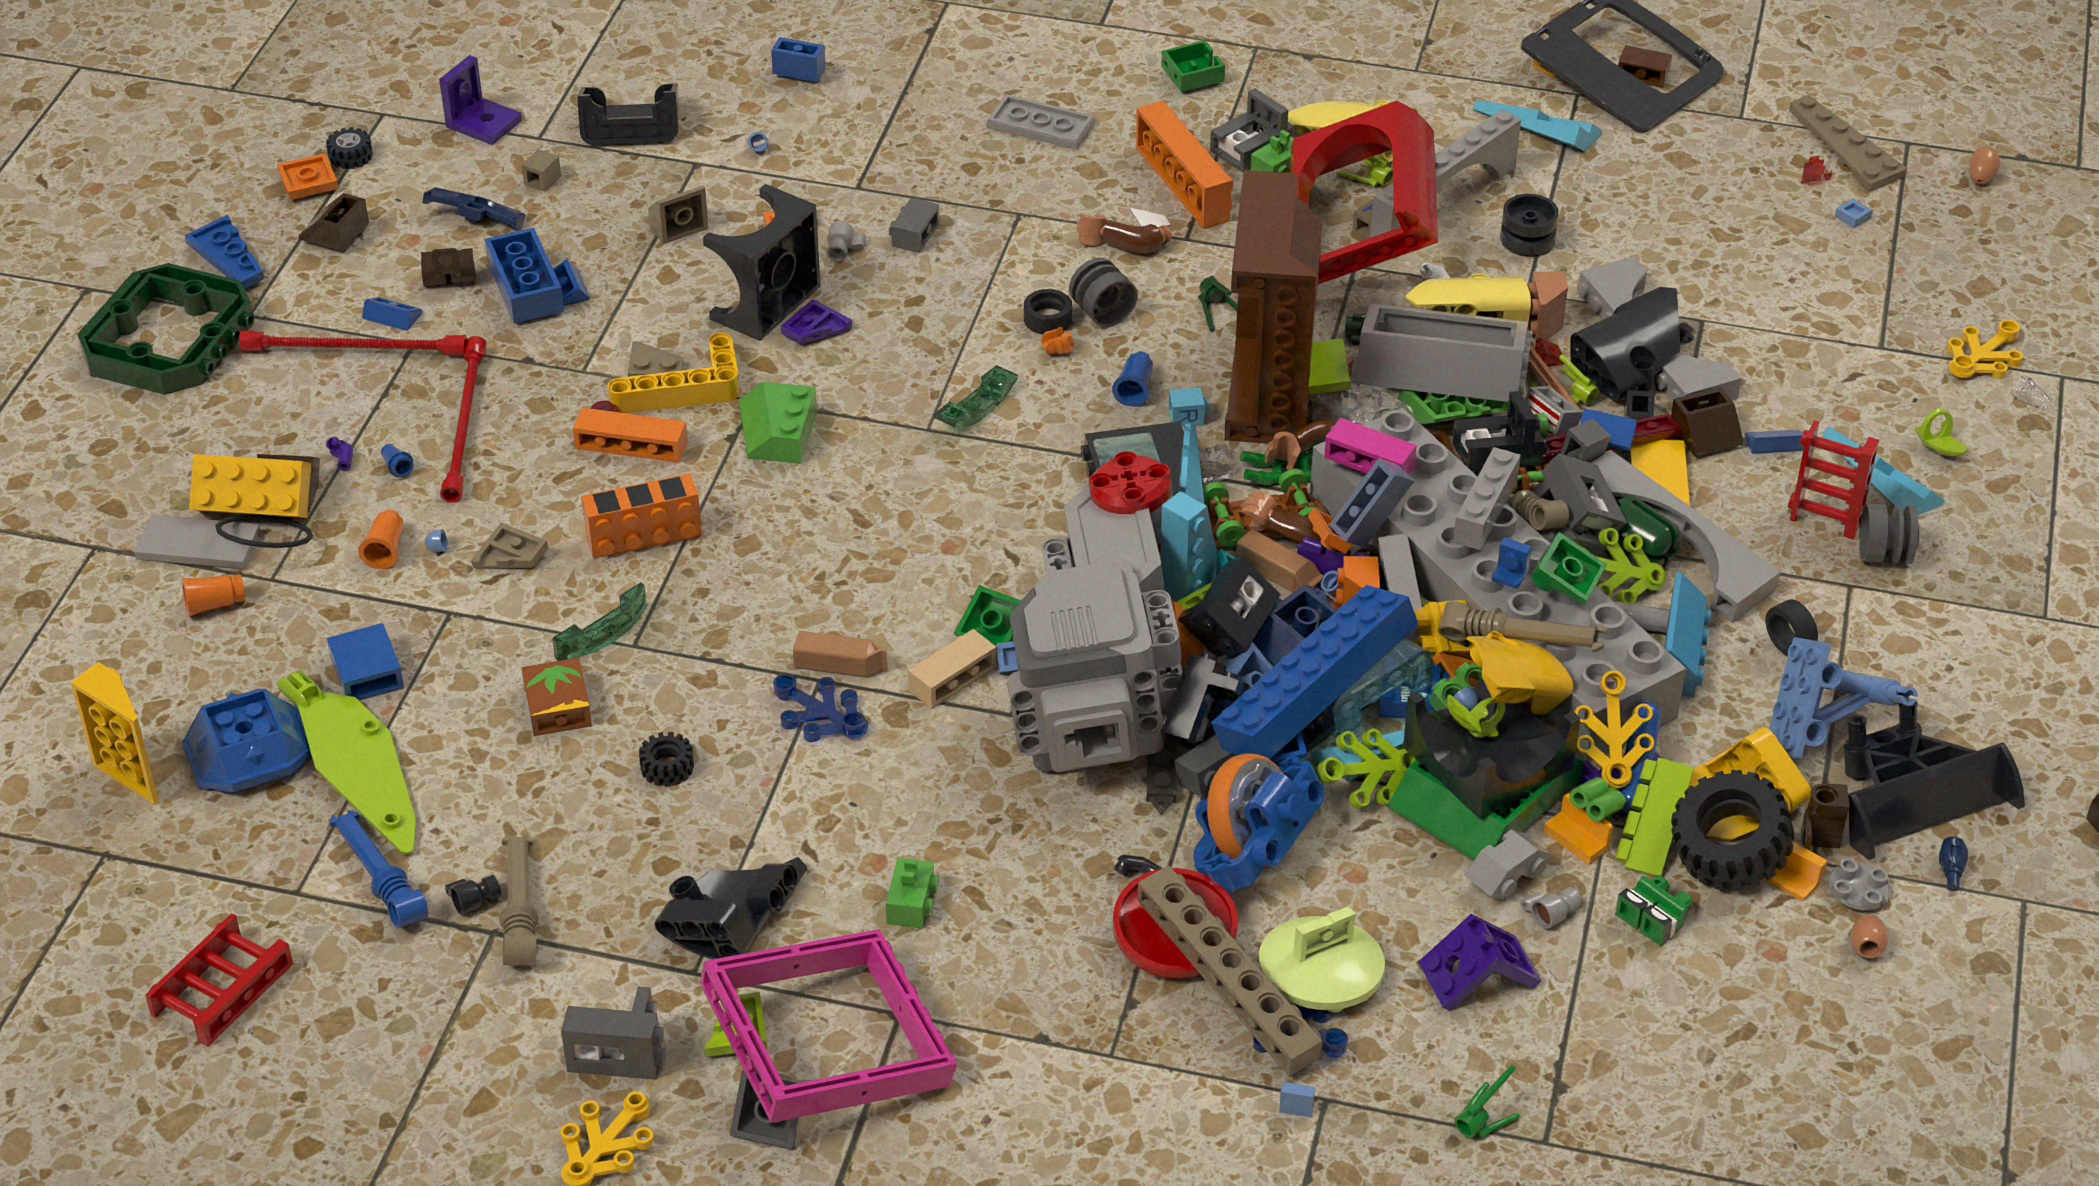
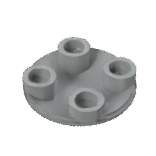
[1828,858,1890,911]

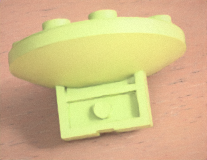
[1258,906,1385,1012]

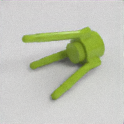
[1336,156,1393,187]
[1530,355,1599,405]

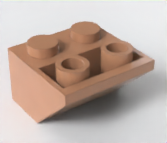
[1528,271,1568,345]

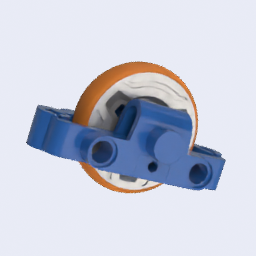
[1193,754,1324,894]

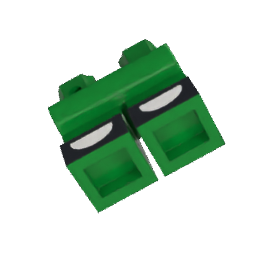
[1615,875,1693,946]

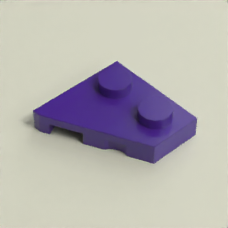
[781,299,853,345]

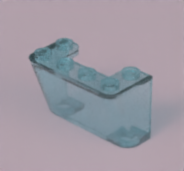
[1316,636,1433,738]

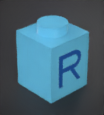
[1168,387,1209,427]

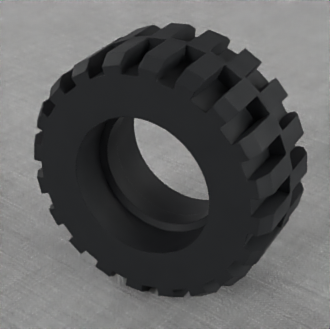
[1671,770,1795,891]

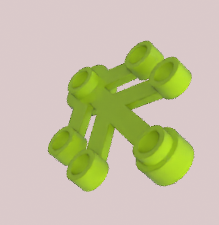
[1582,528,1666,604]
[1317,729,1416,809]

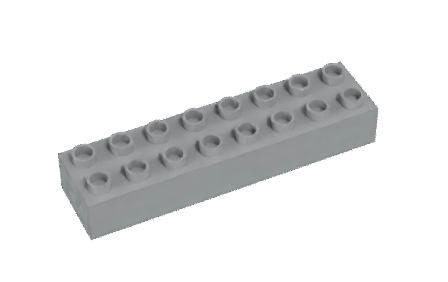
[1310,408,1686,762]

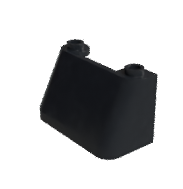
[577,83,679,145]

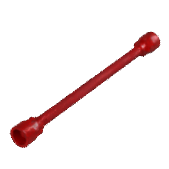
[239,330,467,356]
[440,336,487,503]

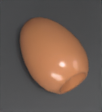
[1969,146,2000,185]
[1850,914,1889,958]

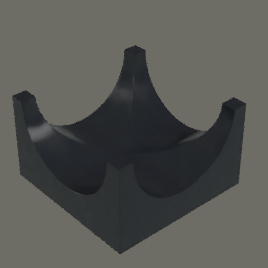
[703,184,821,341]
[1403,678,1581,819]

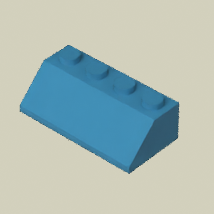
[1664,572,1711,697]

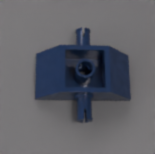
[1252,584,1341,667]

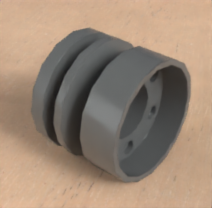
[1069,258,1138,327]
[1859,504,1919,564]

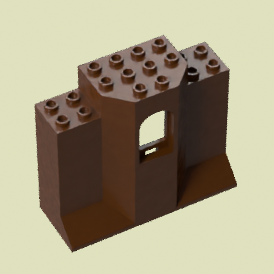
[1224,170,1323,444]

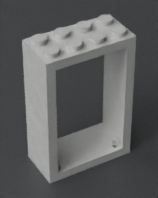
[1355,303,1532,402]

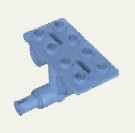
[1769,637,1918,760]

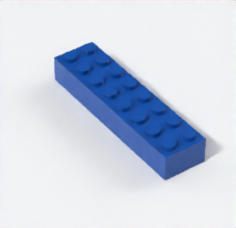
[1211,585,1419,759]

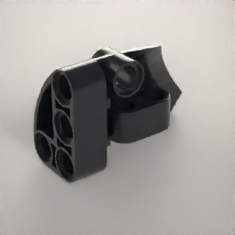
[1570,287,1680,400]
[654,857,807,960]

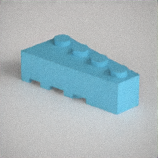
[1160,491,1217,600]

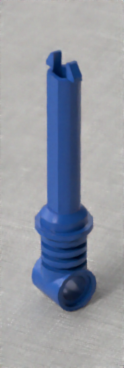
[329,810,428,928]

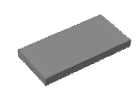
[987,94,1095,150]
[134,515,261,569]

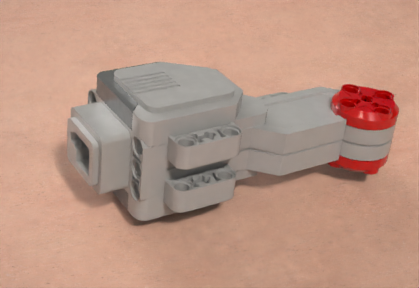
[1007,451,1183,772]

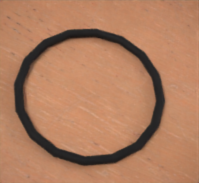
[215,515,313,548]

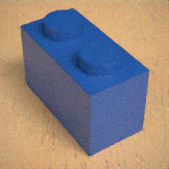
[771,37,826,82]

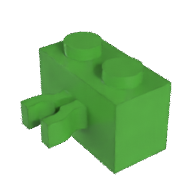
[1251,130,1293,173]
[886,858,939,929]

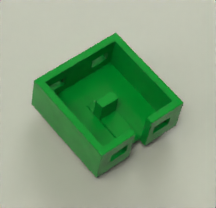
[1161,40,1225,92]

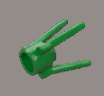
[1454,1065,1520,1139]

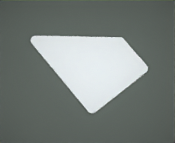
[1131,208,1170,227]

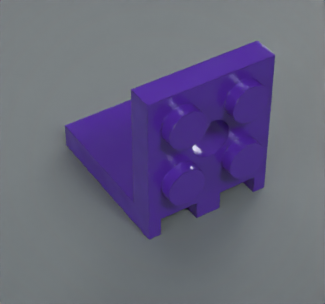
[439,55,522,145]
[1418,914,1541,1011]

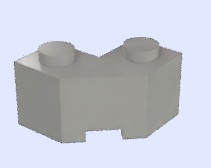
[1464,829,1551,900]

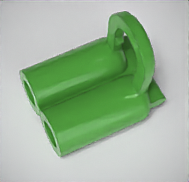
[1569,777,1627,822]

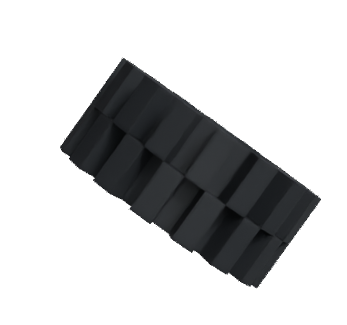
[639,732,694,787]

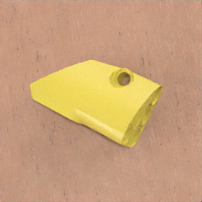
[1288,100,1419,162]
[1405,273,1531,329]

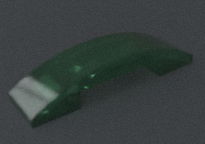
[934,365,1018,428]
[552,582,647,661]

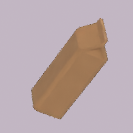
[1236,529,1324,592]
[793,631,888,677]

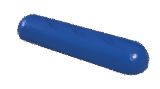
[1618,701,1661,814]

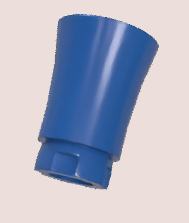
[1112,351,1153,407]

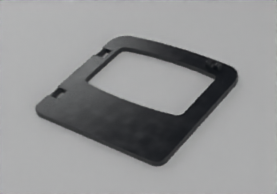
[1521,0,1724,133]

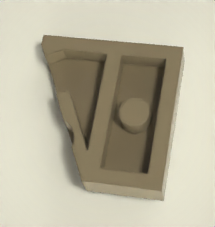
[628,341,684,377]
[471,523,549,569]

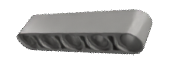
[1378,533,1432,665]

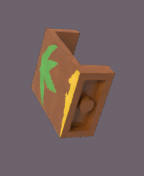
[521,658,592,736]

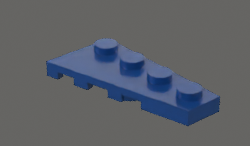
[185,214,264,289]

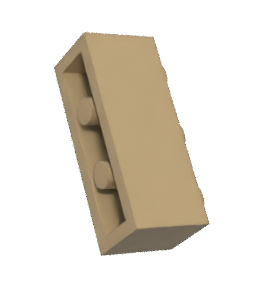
[908,629,997,709]

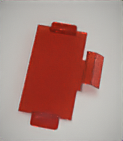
[1801,155,1832,184]

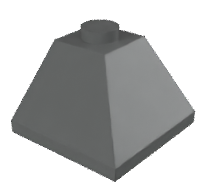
[730,1070,802,1149]

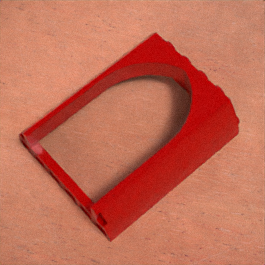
[1290,100,1438,285]

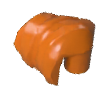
[1041,327,1074,354]

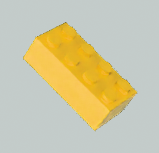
[189,454,311,518]

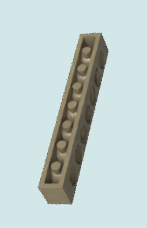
[1137,865,1322,1077]

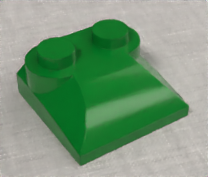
[1532,532,1607,604]
[954,585,1022,645]

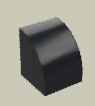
[1624,390,1655,419]

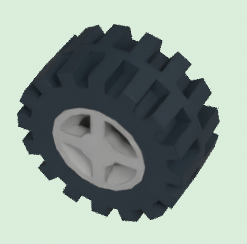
[326,127,373,169]

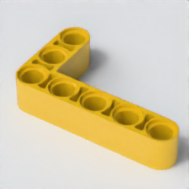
[607,332,740,413]

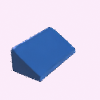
[553,259,590,306]
[362,297,423,330]
[1580,409,1637,451]
[1745,429,1804,453]

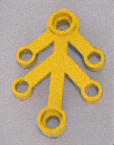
[1946,320,2023,379]
[1574,670,1654,789]
[560,1091,654,1186]

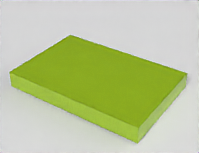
[1308,338,1351,395]

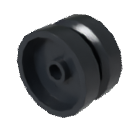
[1500,193,1559,256]

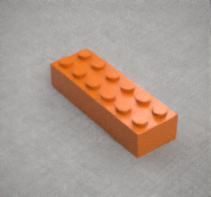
[1136,100,1233,229]

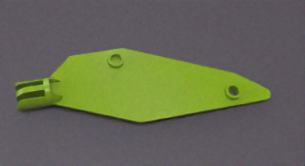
[277,669,416,854]

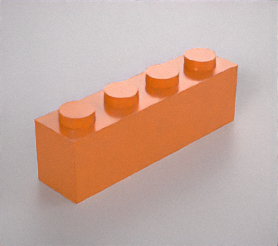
[573,408,688,463]

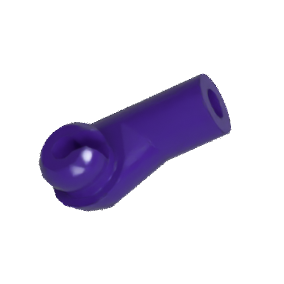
[326,436,353,471]

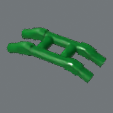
[1240,451,1313,486]

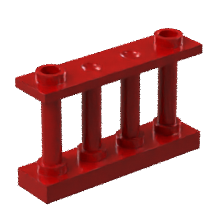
[1788,420,1880,540]
[145,913,293,1047]

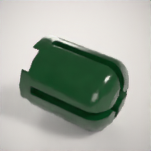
[1609,494,1682,568]

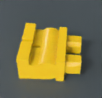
[1413,599,1474,662]

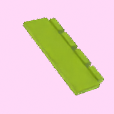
[1615,757,1694,877]

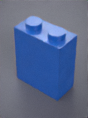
[327,623,404,701]

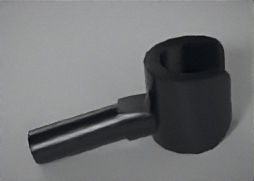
[1679,322,1694,343]

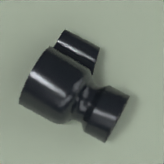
[445,874,502,915]

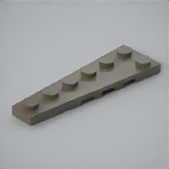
[1789,95,1908,192]

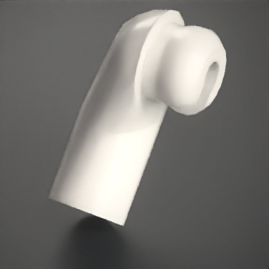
[1420,262,1450,280]

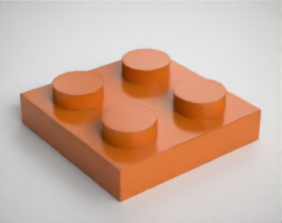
[277,153,339,200]

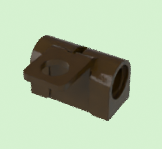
[421,248,476,286]
[1801,783,1850,850]

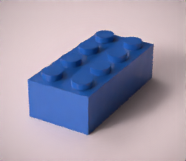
[484,228,564,323]

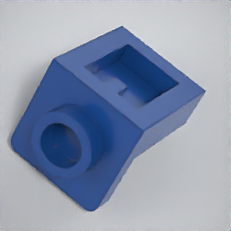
[1491,537,1532,589]

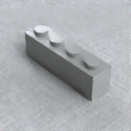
[1453,447,1521,550]

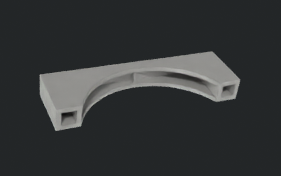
[1370,110,1521,238]
[1577,256,1742,405]
[1591,450,1781,623]

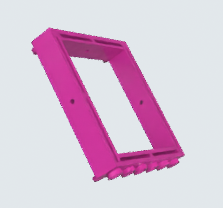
[700,929,957,1123]

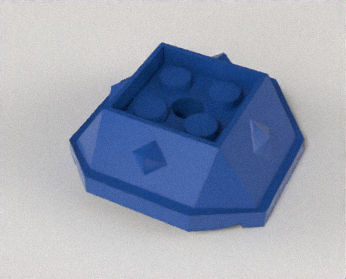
[182,688,312,792]

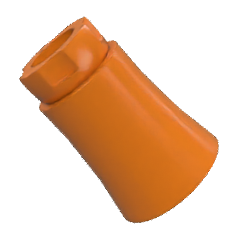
[358,509,403,569]
[181,574,245,617]

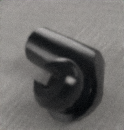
[1114,854,1162,876]

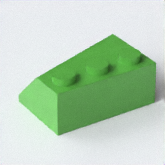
[738,382,817,464]
[1396,389,1508,424]

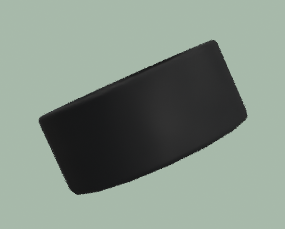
[1024,289,1072,335]
[1765,599,1818,656]

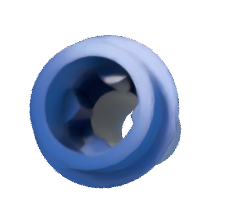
[381,444,414,477]

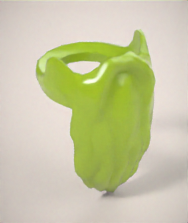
[1914,408,1967,456]
[1446,695,1505,738]

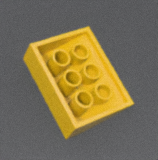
[71,662,159,805]

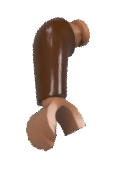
[1077,214,1172,255]
[1265,419,1336,470]
[1240,491,1327,551]

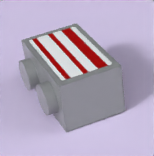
[1525,386,1583,438]

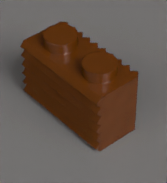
[1618,45,1672,88]

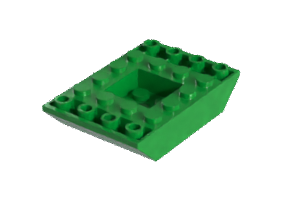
[1388,754,1586,861]

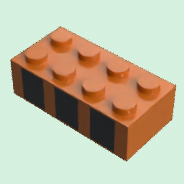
[581,473,702,559]

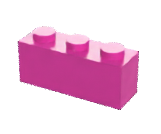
[1324,418,1417,475]

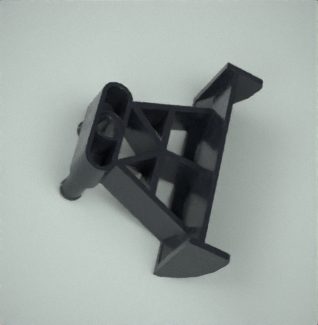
[1844,700,2025,860]

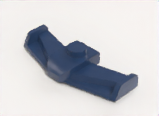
[422,187,526,231]

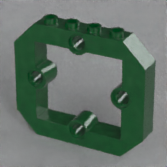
[77,263,255,395]

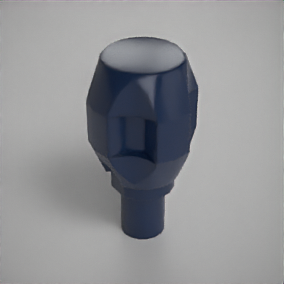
[1939,837,1968,891]

